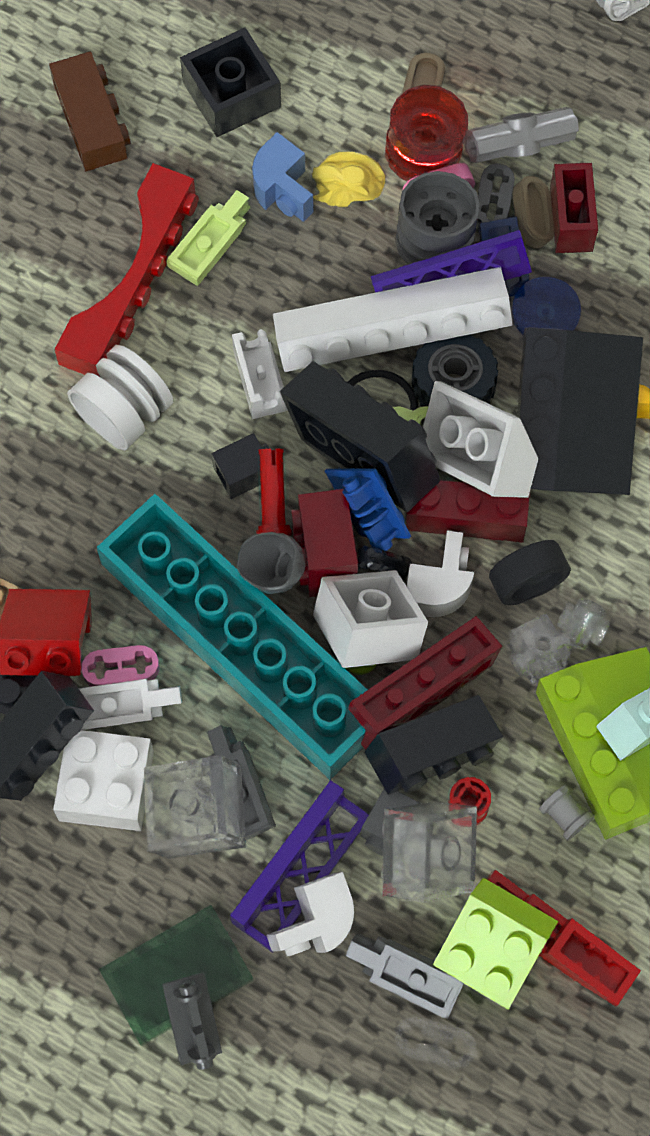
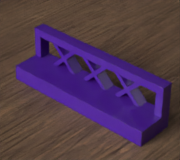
[371,230,532,293]
[230,780,369,953]

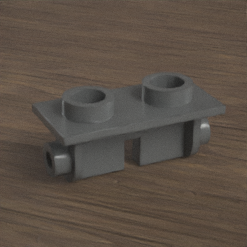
[162,972,222,1070]

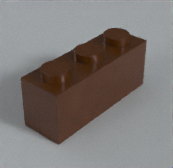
[49,51,131,172]

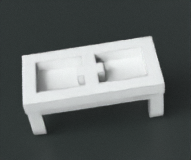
[232,330,288,419]

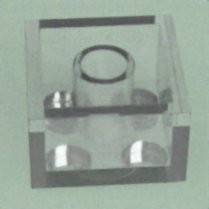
[144,755,246,859]
[381,801,477,903]

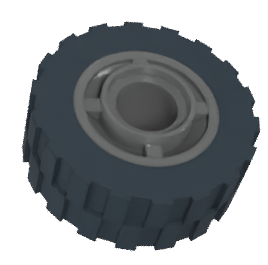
[411,334,498,407]

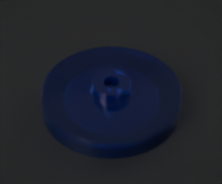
[512,277,581,336]

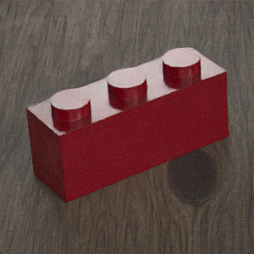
[405,480,530,543]

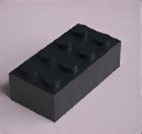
[279,361,441,512]

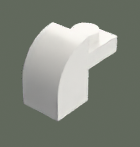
[407,531,474,617]
[266,872,354,956]

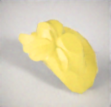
[312,152,385,207]

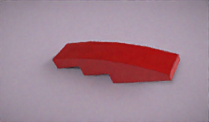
[487,870,641,1006]

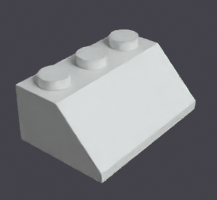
[423,381,538,497]

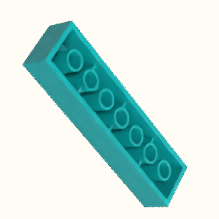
[97,494,368,780]

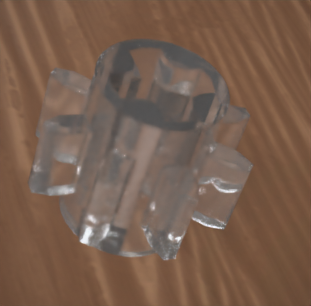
[557,599,610,649]

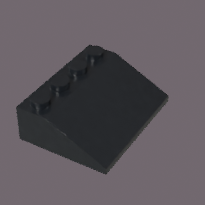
[517,327,643,495]

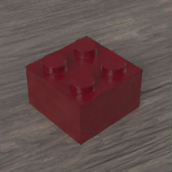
[291,489,358,597]

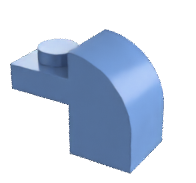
[252,132,313,222]

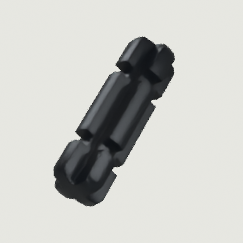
[357,546,412,578]

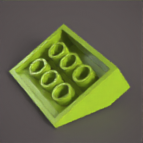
[536,647,650,840]

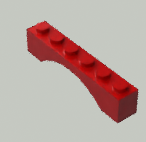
[54,163,199,378]

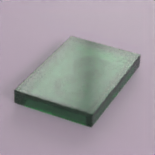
[99,905,254,1046]

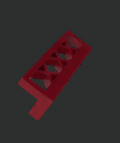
[348,616,503,750]

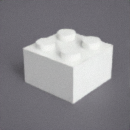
[313,570,428,668]
[53,730,154,831]

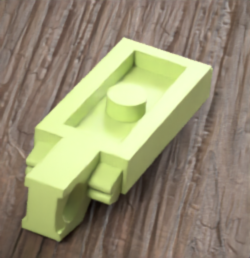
[166,190,250,286]

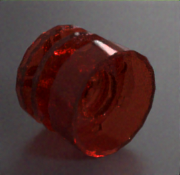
[385,85,468,181]

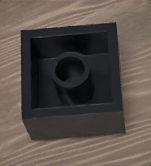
[180,27,281,137]

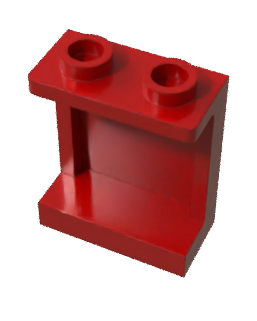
[0,589,92,676]

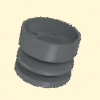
[395,171,480,265]

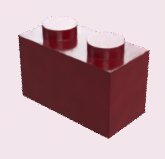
[550,163,598,253]

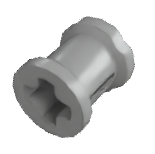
[539,784,595,841]

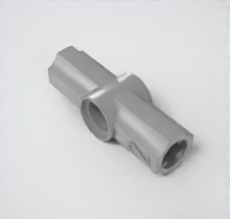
[464,107,579,163]

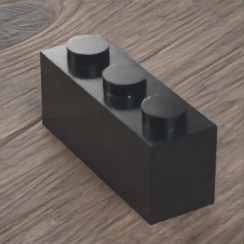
[0,671,94,801]
[364,695,503,795]

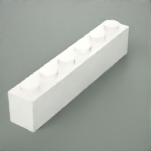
[273,267,513,372]

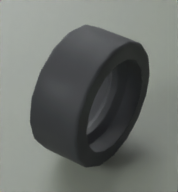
[489,540,571,605]

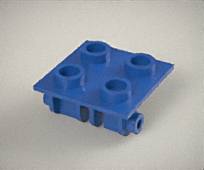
[325,469,412,551]

